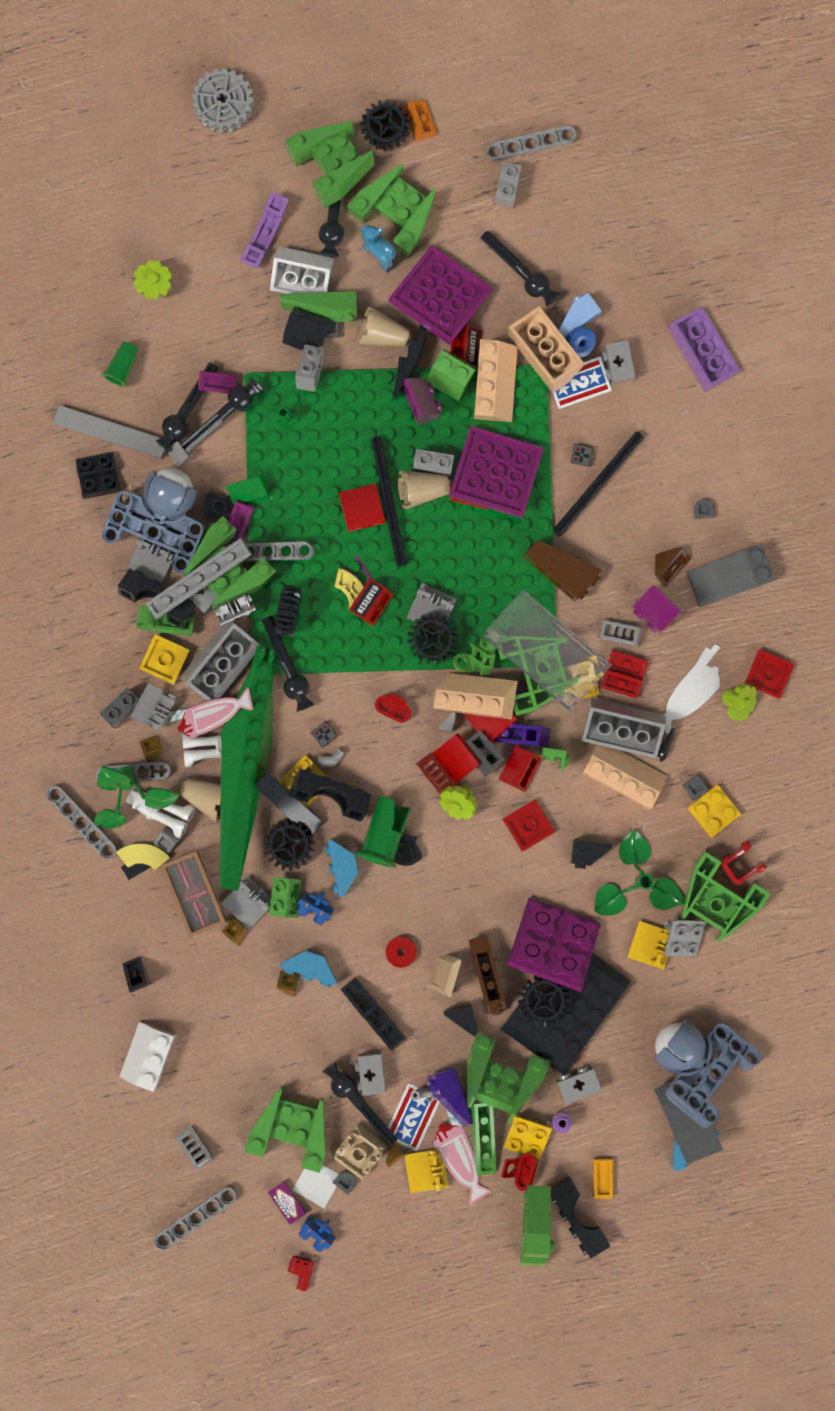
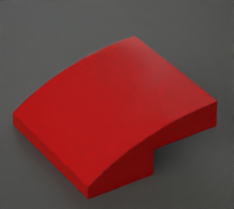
[339,484,385,532]
[600,649,648,699]
[463,714,518,743]
[432,733,481,783]

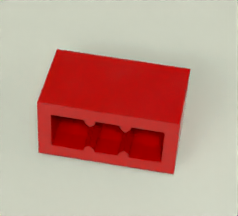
[498,745,542,793]

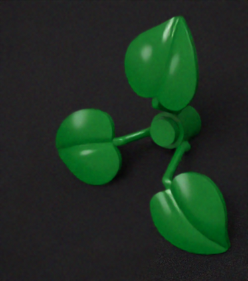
[94,765,179,828]
[594,830,684,916]

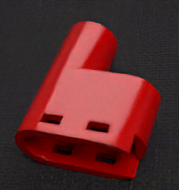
[287,1256,315,1291]

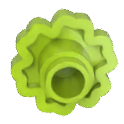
[133,260,172,300]
[722,683,757,722]
[439,785,478,820]

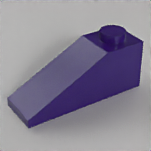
[493,724,550,748]
[427,1068,473,1125]

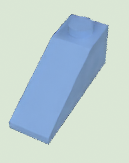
[559,293,601,339]

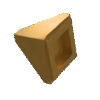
[140,735,163,763]
[222,917,247,946]
[276,971,299,997]
[385,1142,404,1167]

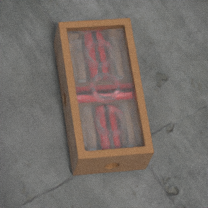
[160,851,227,938]

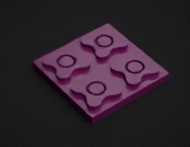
[388,245,493,345]
[449,426,543,519]
[507,898,601,992]

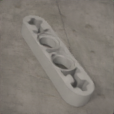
[95,762,171,782]

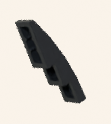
[394,324,427,399]
[255,771,324,835]
[340,977,407,1051]

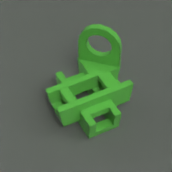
[453,638,496,675]

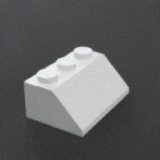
[270,246,334,294]
[119,1022,176,1092]

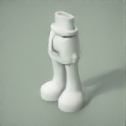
[182,732,221,768]
[126,789,196,839]

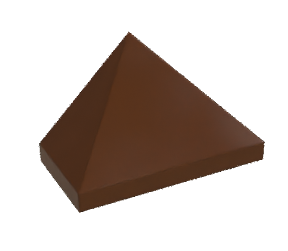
[655,547,690,587]

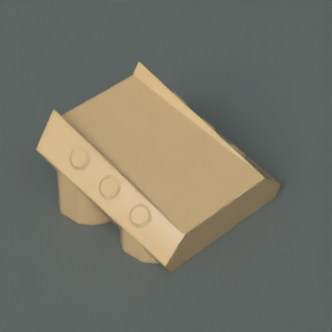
[430,954,462,997]
[333,1124,388,1180]

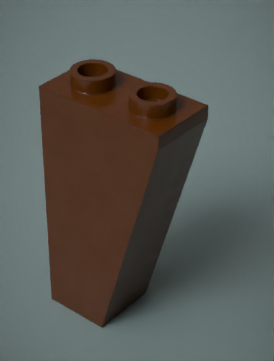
[522,540,602,601]
[468,935,506,1016]

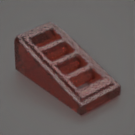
[416,752,456,794]

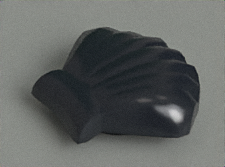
[203,491,234,524]
[394,834,422,866]

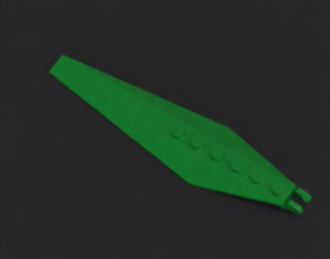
[220,644,275,891]

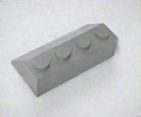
[179,622,259,701]
[582,698,666,759]

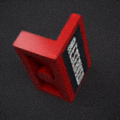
[451,325,482,367]
[349,579,393,627]

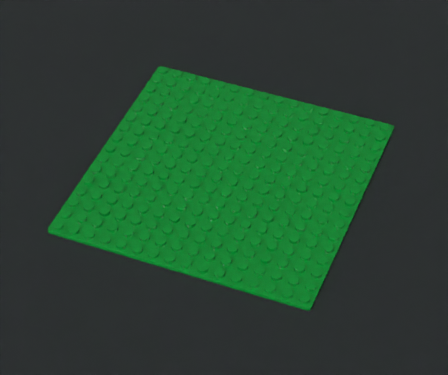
[244,365,557,675]

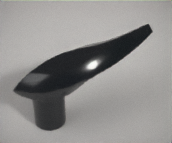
[657,727,675,762]

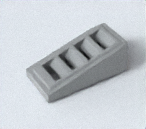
[599,620,642,647]
[175,1126,214,1170]

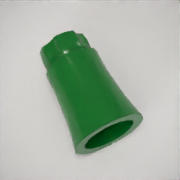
[102,341,138,387]

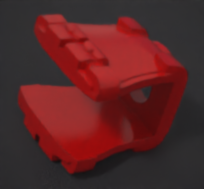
[721,839,767,885]

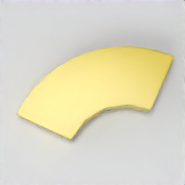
[334,568,363,608]
[116,844,171,871]

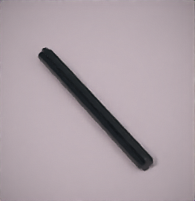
[553,431,644,536]
[371,436,407,567]

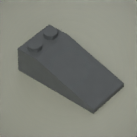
[687,544,775,607]
[654,1082,723,1165]

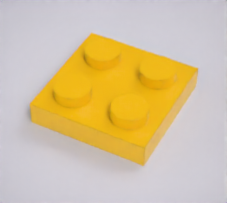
[139,634,190,685]
[687,784,741,838]

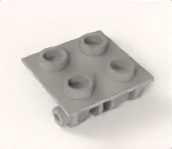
[127,538,176,584]
[406,583,457,633]
[214,594,256,625]
[130,683,176,731]
[221,875,271,930]
[664,920,706,957]

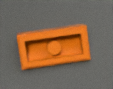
[404,100,437,141]

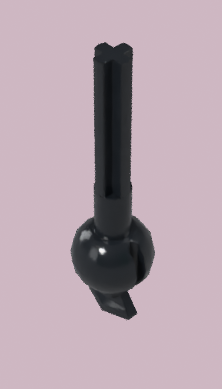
[318,200,344,258]
[480,231,560,307]
[155,362,218,452]
[181,377,264,452]
[262,616,314,712]
[322,1062,397,1146]

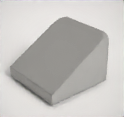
[168,442,190,467]
[438,712,456,732]
[153,826,180,855]

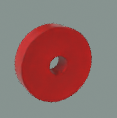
[386,937,416,968]

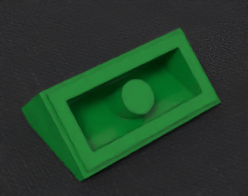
[226,476,269,505]

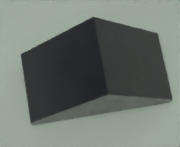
[122,957,151,993]
[443,1005,477,1037]

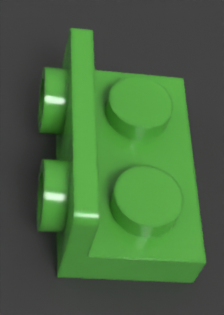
[541,748,569,770]
[269,877,302,918]

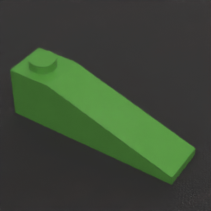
[280,291,357,322]
[468,1100,496,1176]

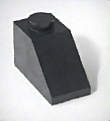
[570,840,612,869]

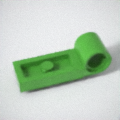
[136,605,195,636]

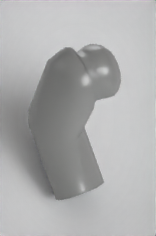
[316,748,345,768]
[411,1088,436,1102]

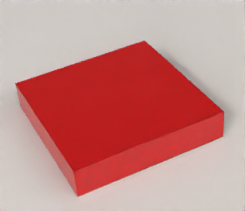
[744,649,794,699]
[502,799,555,852]

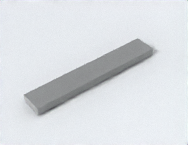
[53,405,165,459]
[145,538,252,620]

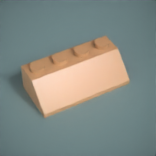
[508,306,584,393]
[474,339,518,422]
[433,673,518,720]
[582,745,667,810]

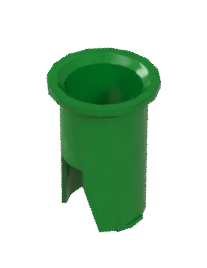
[354,796,411,869]

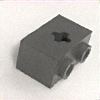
[100,687,139,729]
[466,730,505,778]

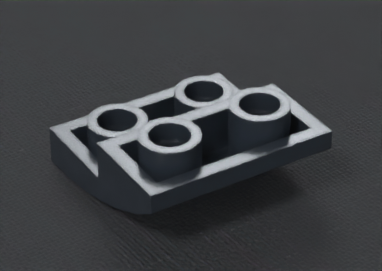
[75,452,121,499]

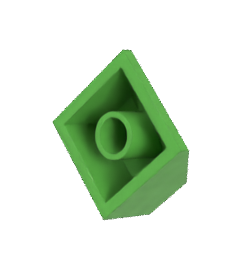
[426,349,478,402]

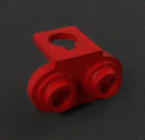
[375,693,411,723]
[501,1153,538,1191]

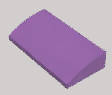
[667,306,741,392]

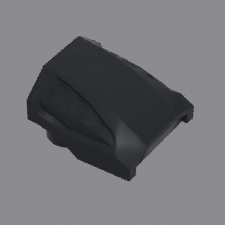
[282,307,333,351]

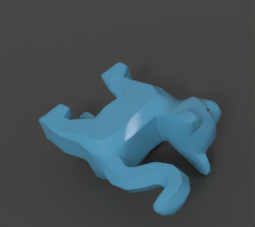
[362,225,396,273]

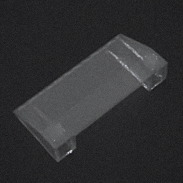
[483,589,611,712]

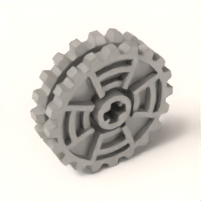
[192,68,254,134]

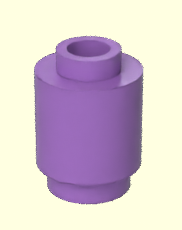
[551,1111,572,1133]

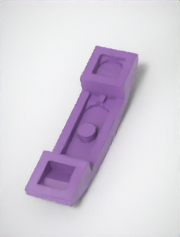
[240,192,289,269]

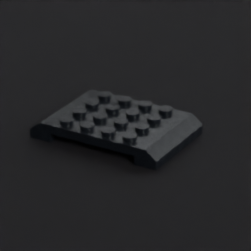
[500,953,631,1075]

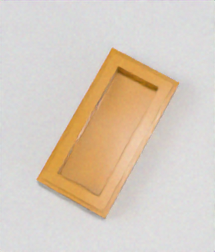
[593,1158,613,1199]

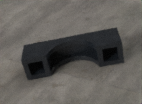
[117,568,196,630]
[289,769,371,822]
[551,1176,611,1258]

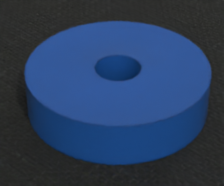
[566,326,596,358]

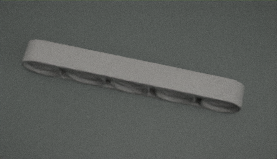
[486,125,576,162]
[225,542,315,562]
[46,786,117,859]
[155,1186,237,1250]

